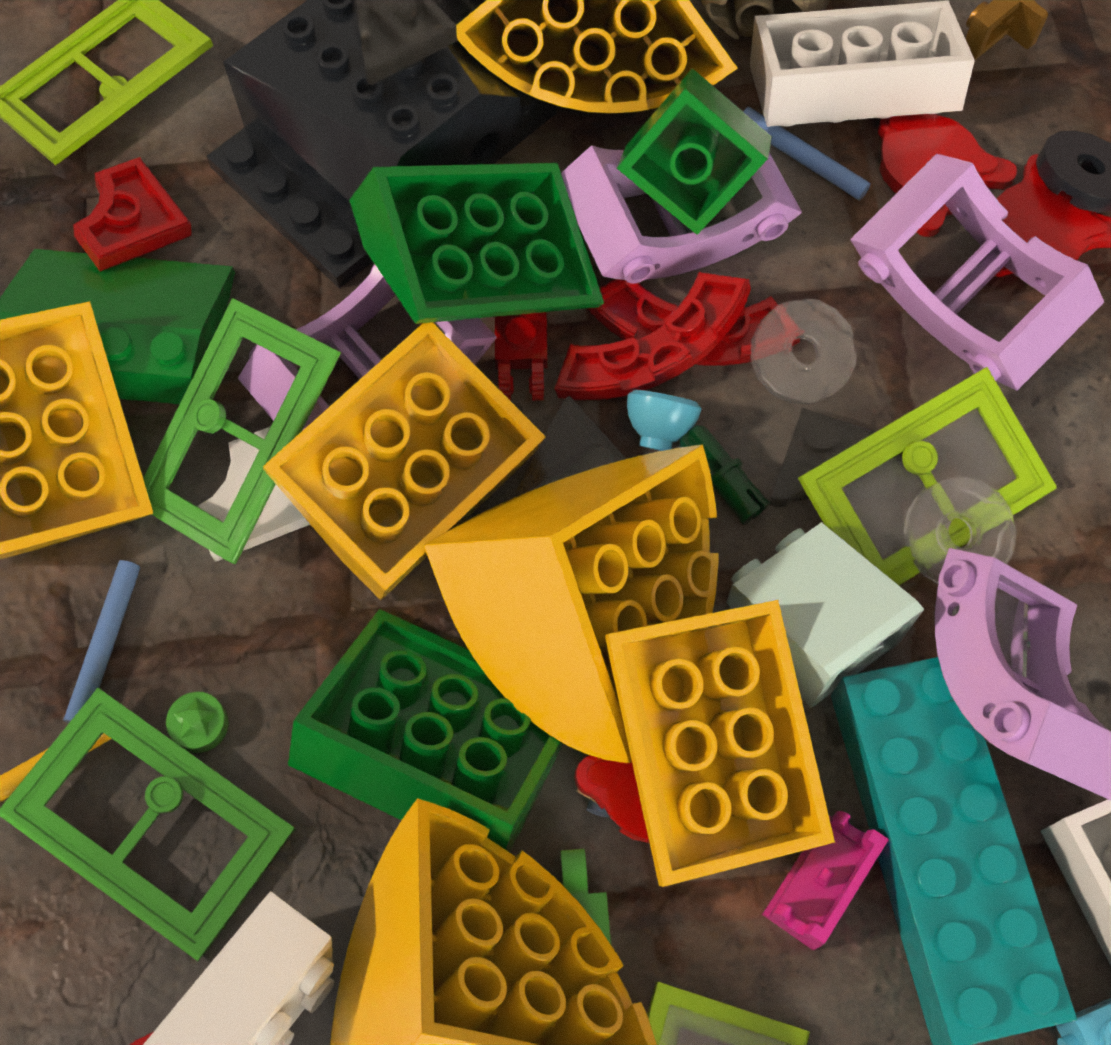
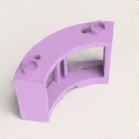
[935,548,1111,800]

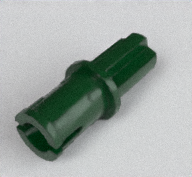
[680,425,771,525]

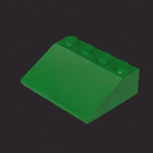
[349,163,604,324]
[0,249,235,404]
[288,609,563,852]

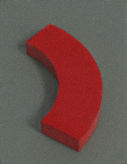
[554,272,751,400]
[587,279,802,366]

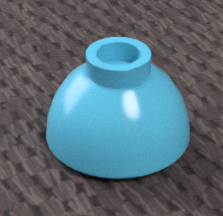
[627,390,702,451]

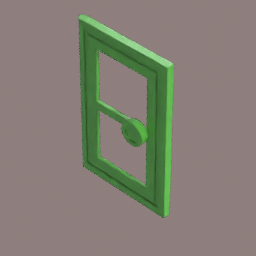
[143,298,341,565]
[0,688,296,962]

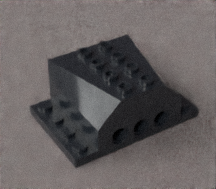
[207,0,557,289]

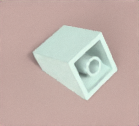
[726,522,924,708]

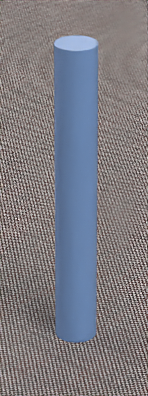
[743,107,871,201]
[63,560,141,723]

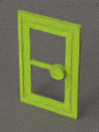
[0,0,214,166]

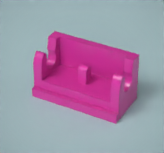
[762,811,889,950]

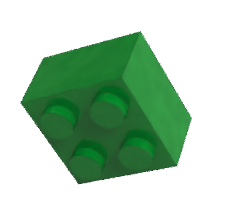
[616,68,772,235]

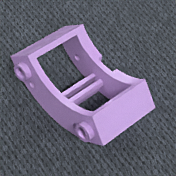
[561,145,802,284]
[850,154,1104,391]
[238,264,497,430]

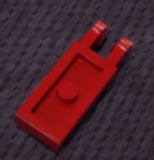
[495,312,548,401]

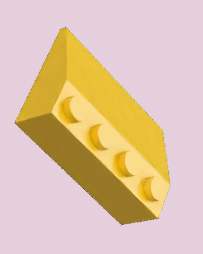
[0,301,153,559]
[263,322,546,600]
[605,600,835,887]

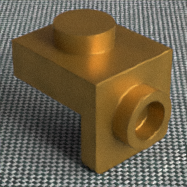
[965,0,1048,60]

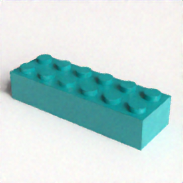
[830,657,1077,1045]

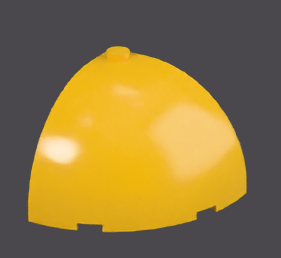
[450,0,738,114]
[424,444,719,763]
[330,798,657,1045]

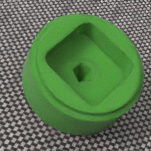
[166,692,229,753]

